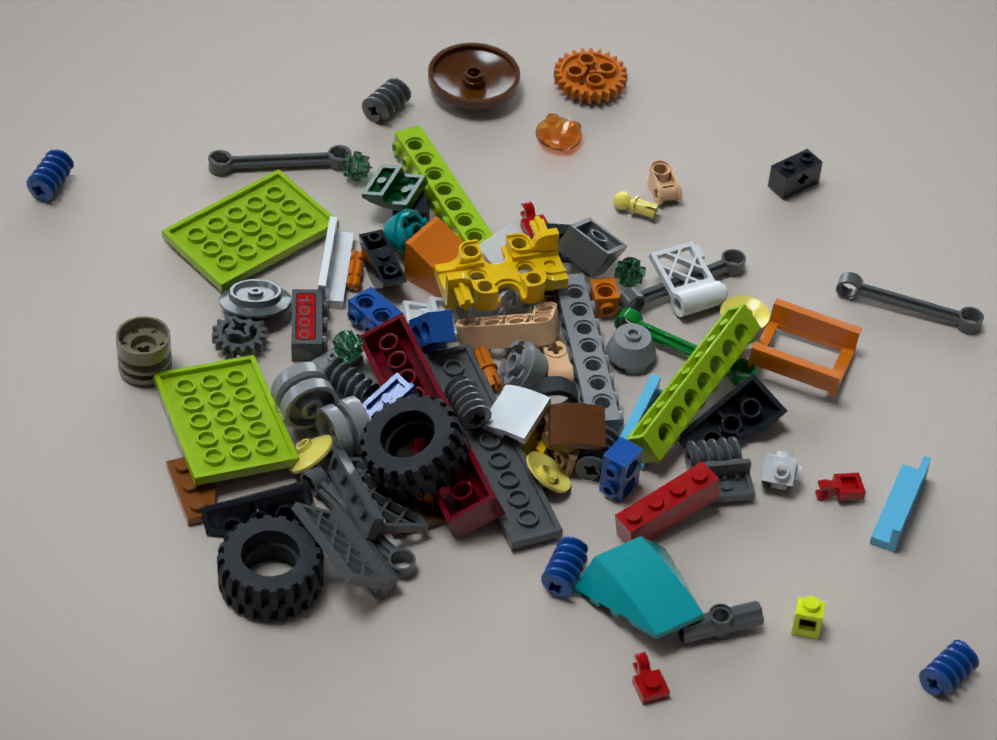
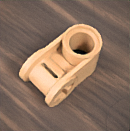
[648,160,682,205]
[544,341,574,383]

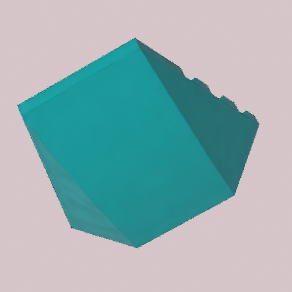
[573,536,704,639]

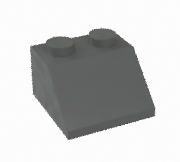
[557,217,628,278]

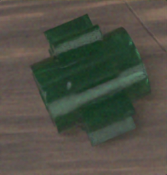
[341,151,372,182]
[614,257,646,288]
[331,330,364,362]

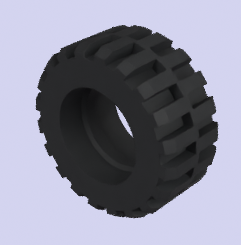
[360,394,468,500]
[217,515,324,622]

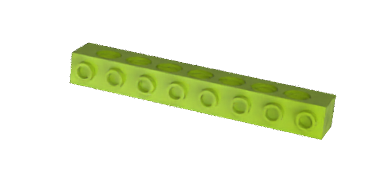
[392,125,493,244]
[626,304,761,464]

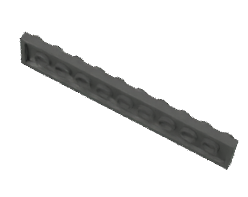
[425,343,563,550]

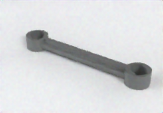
[208,145,352,176]

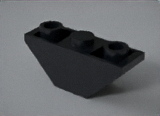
[359,229,407,289]

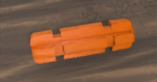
[347,250,364,291]

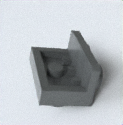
[704,458,755,504]

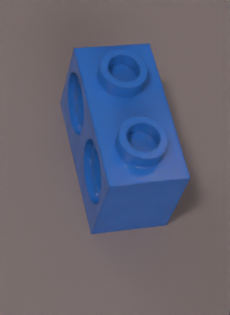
[347,287,404,332]
[409,310,456,354]
[599,437,643,503]

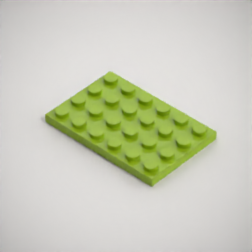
[162,169,339,292]
[153,355,299,486]

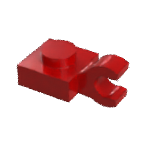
[520,201,548,240]
[815,472,866,501]
[632,652,670,705]

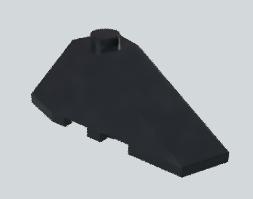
[678,373,788,449]
[200,479,315,536]

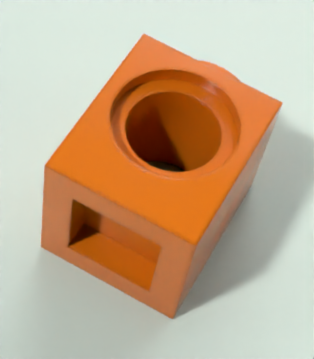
[590,277,620,317]

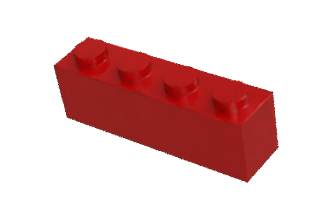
[615,461,719,543]

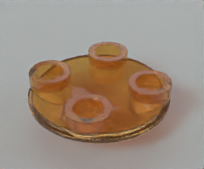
[536,113,582,151]

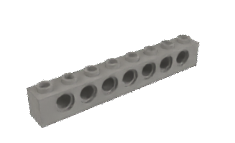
[554,273,624,435]

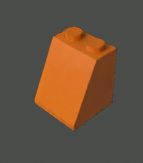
[404,216,481,298]

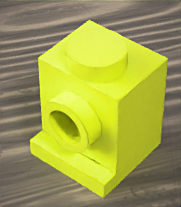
[791,596,826,640]

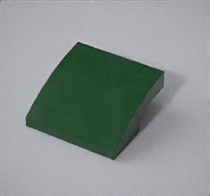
[361,164,428,211]

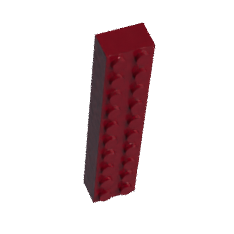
[357,313,506,539]

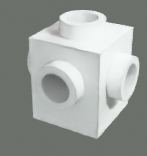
[761,450,802,490]

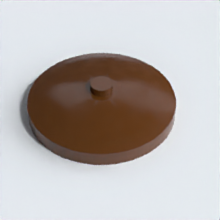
[428,43,520,109]

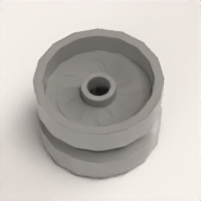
[271,362,338,429]
[315,396,371,458]

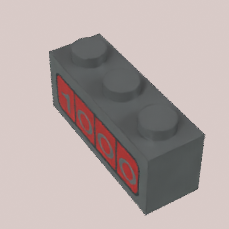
[291,289,328,362]

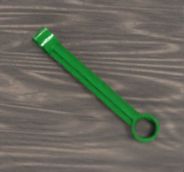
[614,308,756,386]

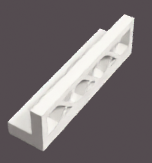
[318,216,354,309]

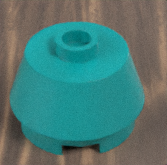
[383,209,429,256]

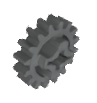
[212,314,267,359]

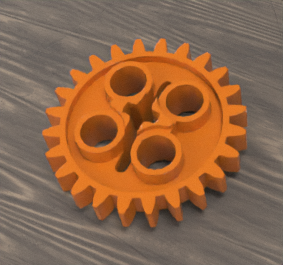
[553,48,628,104]

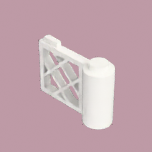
[649,241,728,317]

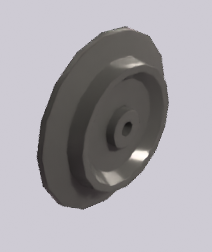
[219,279,292,318]

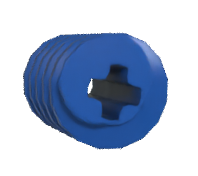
[26,149,74,202]
[541,536,588,598]
[919,640,980,696]

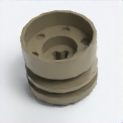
[116,316,172,385]

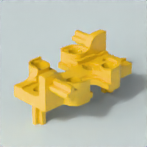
[434,216,569,311]

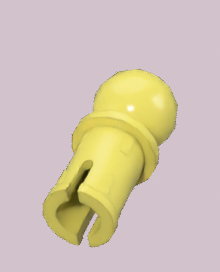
[613,192,659,219]

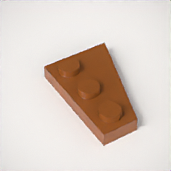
[166,457,216,527]

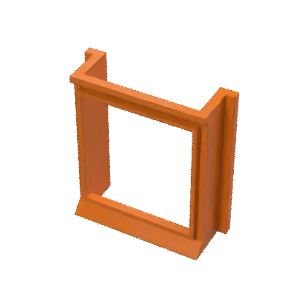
[747,298,862,399]

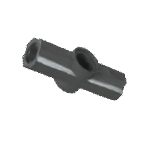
[678,600,764,644]

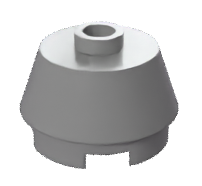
[606,323,656,374]
[499,340,548,389]

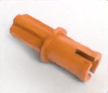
[474,346,503,393]

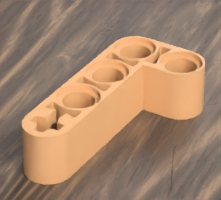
[455,302,560,350]

